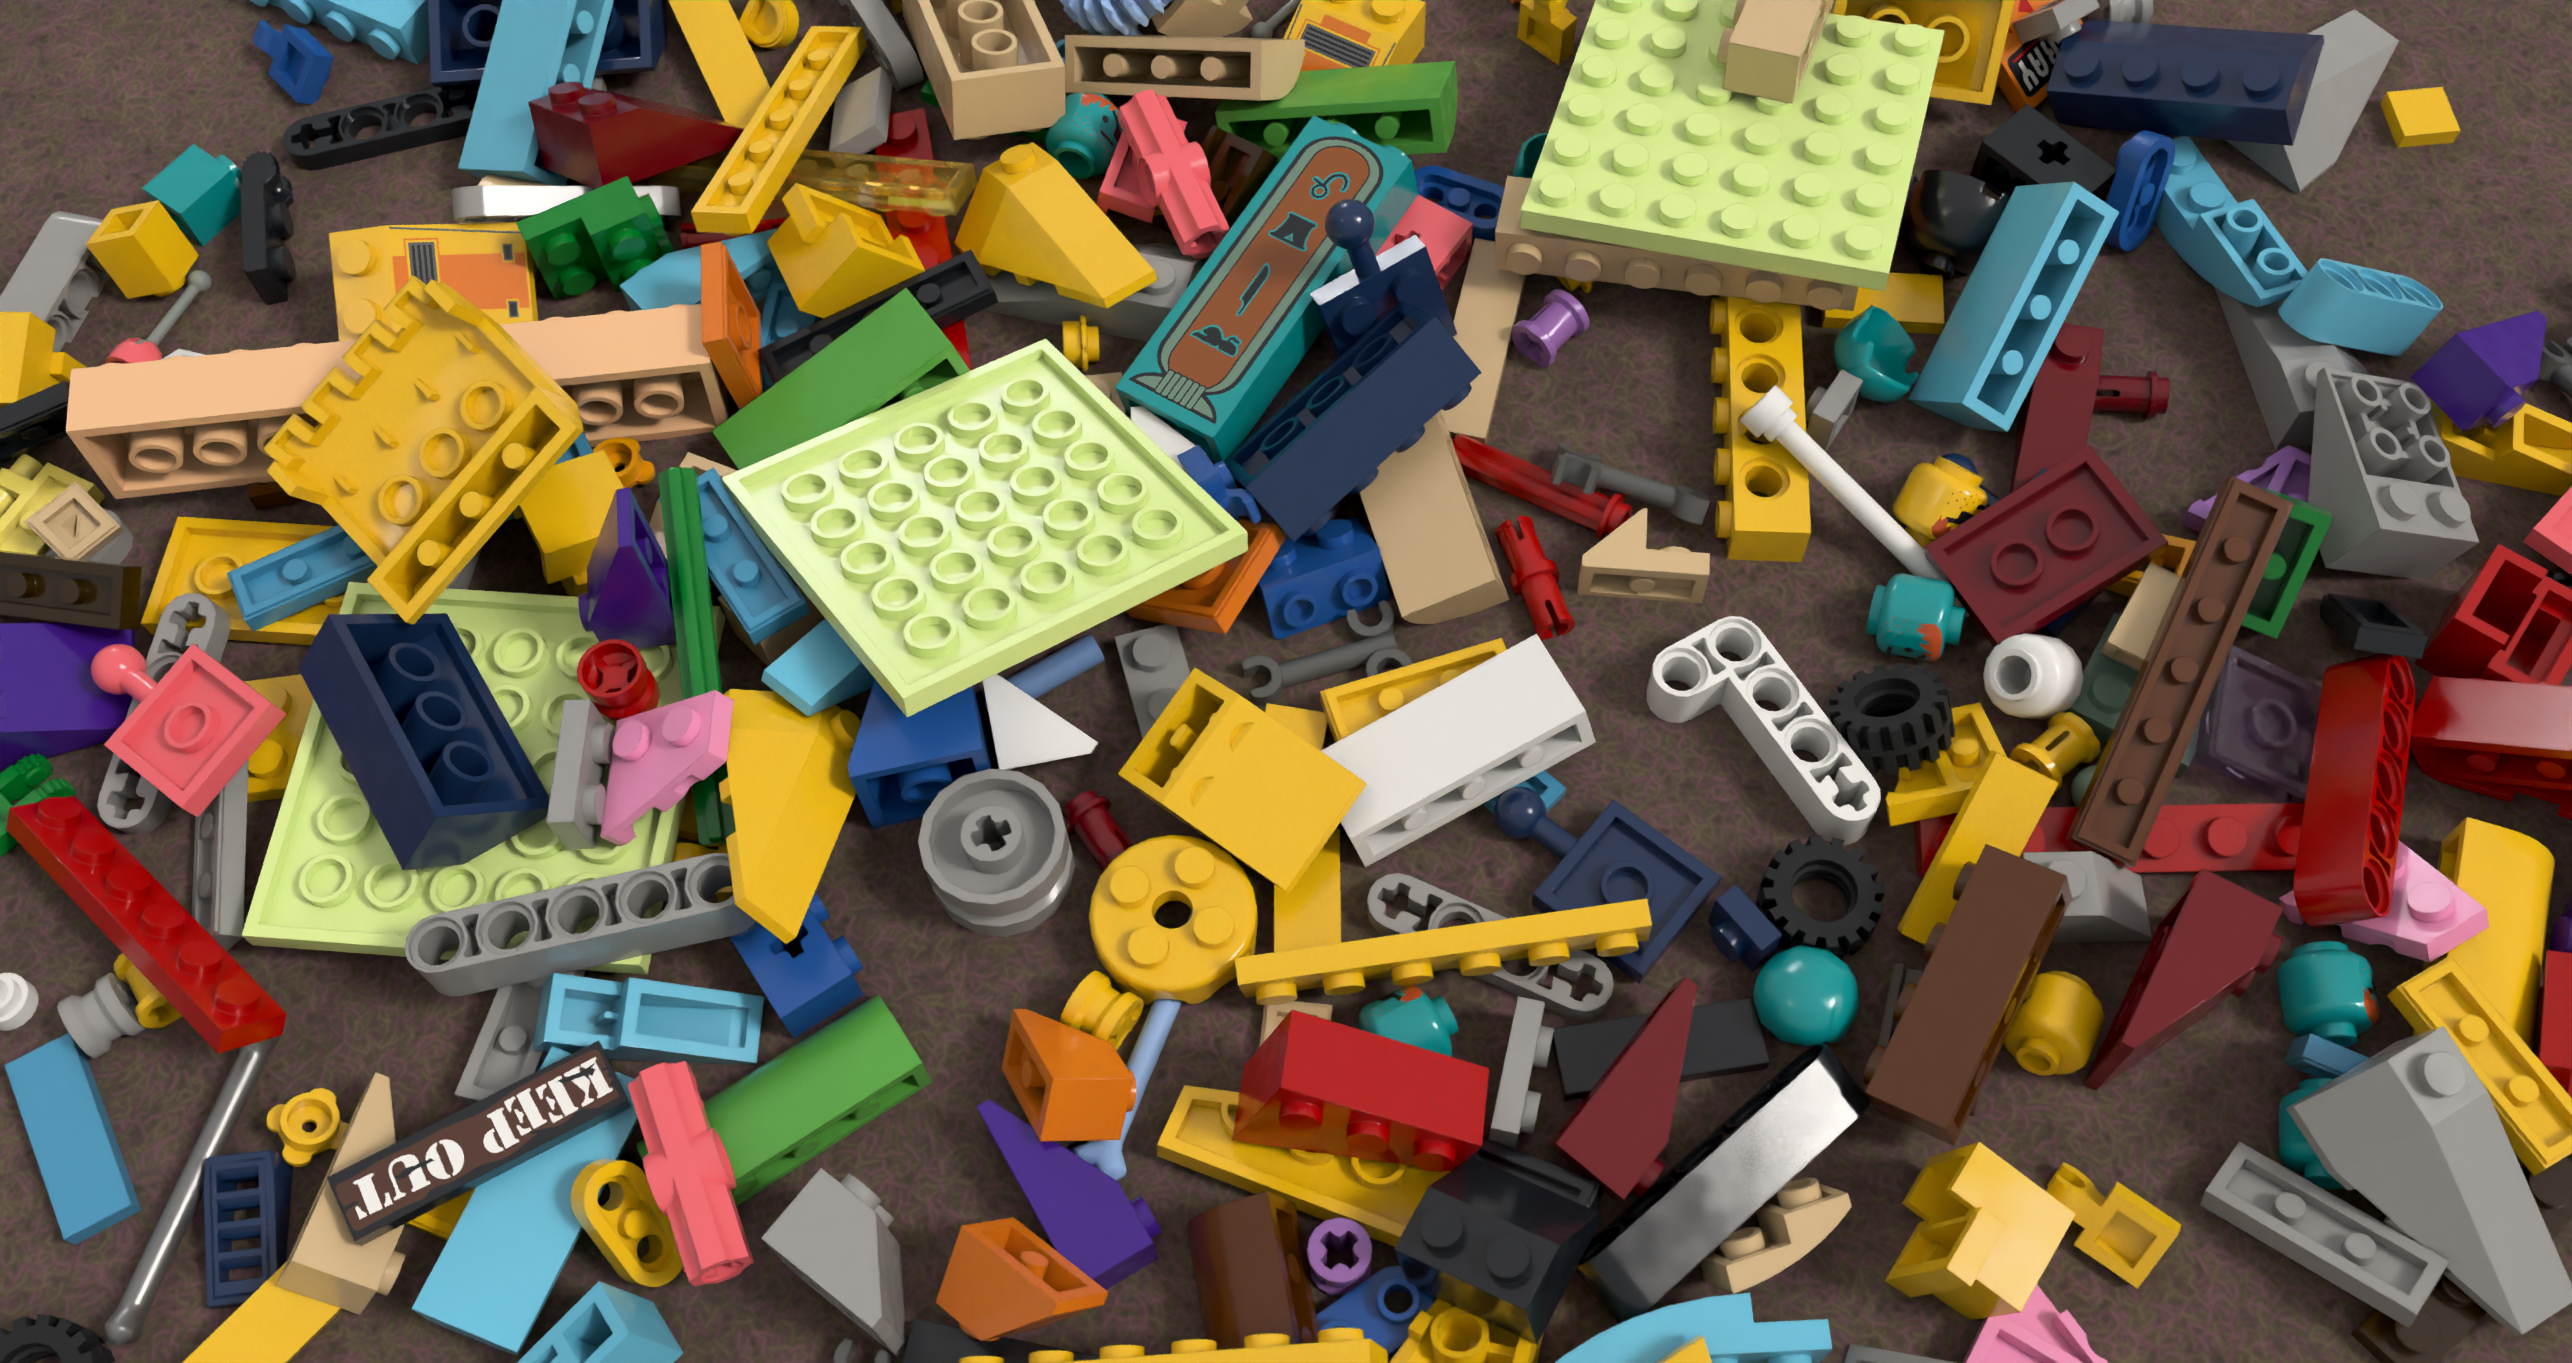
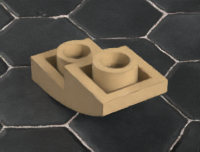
[1700,1178,1852,1294]

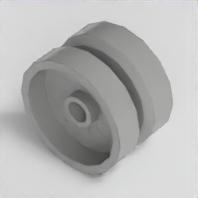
[918,769,1075,937]

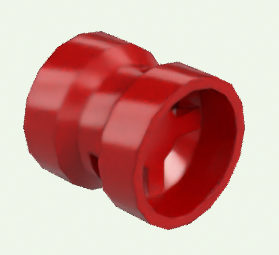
[577,639,660,726]

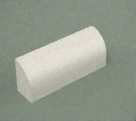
[1321,634,1596,867]

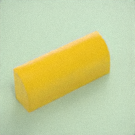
[2413,817,2555,1050]

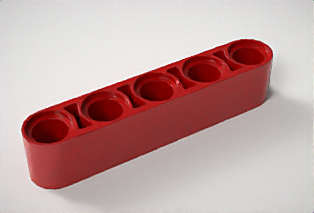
[2293,653,2415,928]

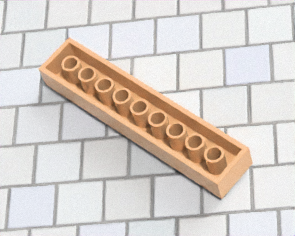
[66,304,729,499]

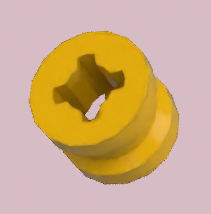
[1060,971,1144,1051]

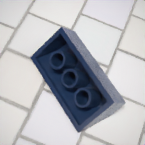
[428,0,667,87]
[2046,20,2324,146]
[1224,301,1482,542]
[298,613,550,870]

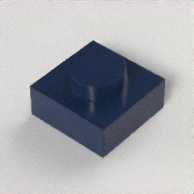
[1708,884,1782,972]

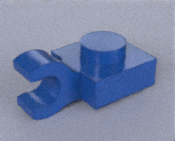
[252,20,335,105]
[1177,445,1261,524]

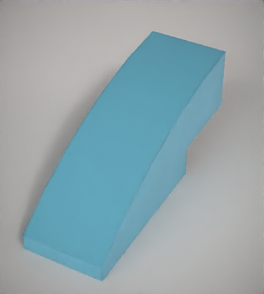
[532,973,764,1065]

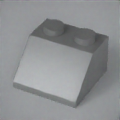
[761,1168,907,1357]

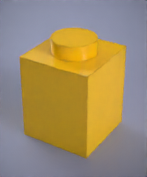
[85,200,199,299]

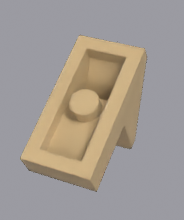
[1577,508,1710,603]

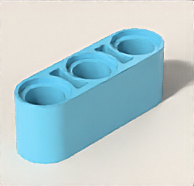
[2278,258,2444,357]

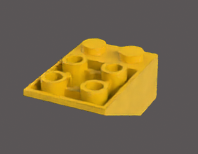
[1118,668,1367,894]

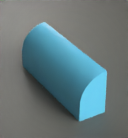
[458,0,614,186]
[1908,182,2119,432]
[411,1046,638,1355]

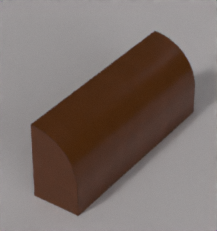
[1187,1191,1319,1350]

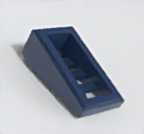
[203,1150,293,1310]

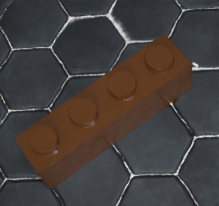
[1863,844,2072,1146]

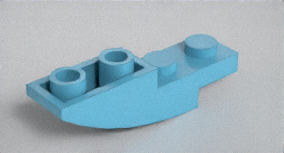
[2155,136,2308,307]
[1555,1293,1832,1363]

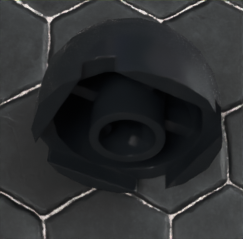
[1899,169,2010,280]

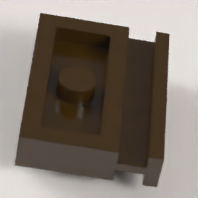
[1158,125,1278,235]

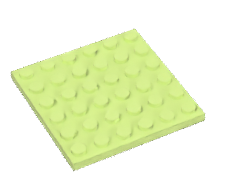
[1520,0,1945,291]
[721,339,1248,717]
[241,582,726,975]

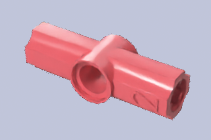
[1118,89,1230,260]
[627,1061,754,1287]

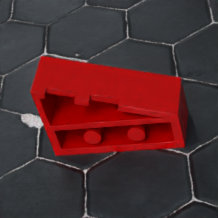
[2410,676,2572,820]
[1232,1009,1489,1172]

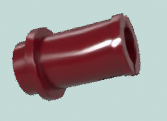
[2093,371,2170,420]
[1062,790,1133,873]

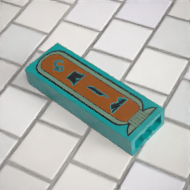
[1115,115,1418,463]

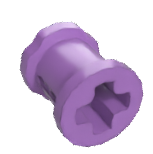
[1511,289,1590,368]
[1307,1217,1372,1296]

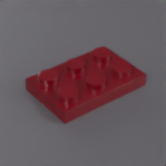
[1925,445,2168,647]

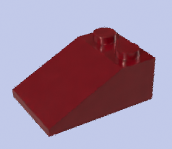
[528,82,744,189]
[2083,868,2283,1091]

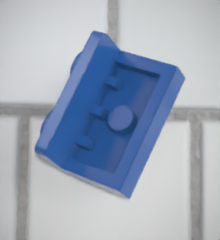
[1254,517,1390,640]

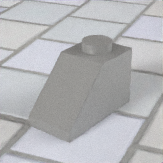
[2021,851,2152,943]

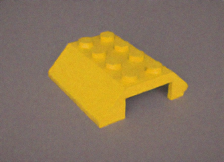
[264,276,584,625]

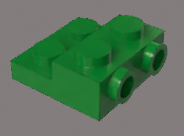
[516,176,675,300]

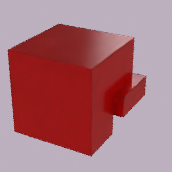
[2414,543,2572,685]

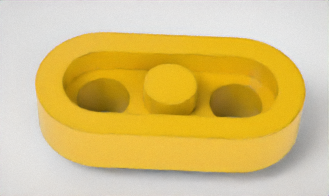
[570,1159,684,1287]

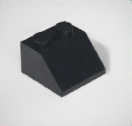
[1394,1157,1602,1345]

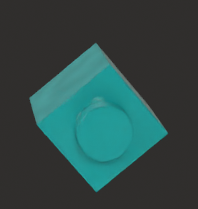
[142,144,242,246]

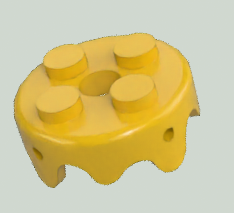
[1089,835,1258,1005]

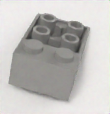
[2308,367,2480,579]

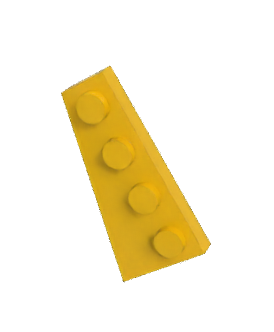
[1157,1085,1451,1247]

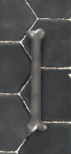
[104,1036,280,1346]

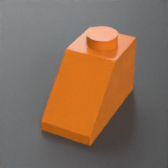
[1001,1009,1137,1142]
[936,1217,1108,1341]

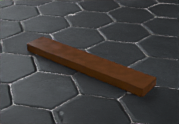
[2065,476,2294,868]

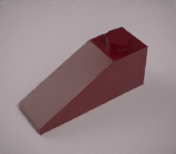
[2010,323,2104,494]
[1548,977,1698,1200]

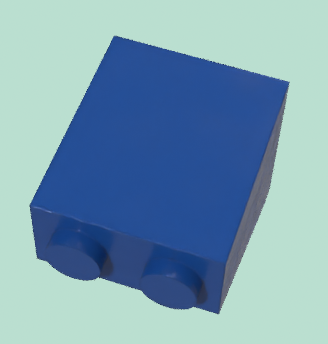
[848,679,994,829]

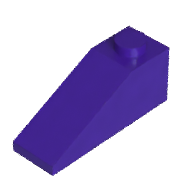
[2410,310,2547,432]
[578,487,677,649]
[976,1099,1162,1290]

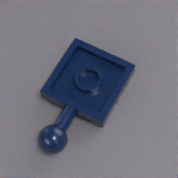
[1310,199,1457,358]
[1494,787,1722,984]

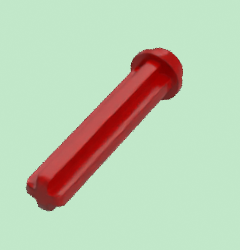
[1452,434,1632,540]

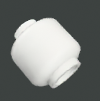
[1983,633,2084,719]

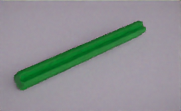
[658,467,736,847]

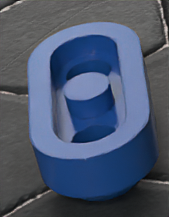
[2104,130,2175,251]
[1414,166,1505,241]
[1316,1266,1434,1359]

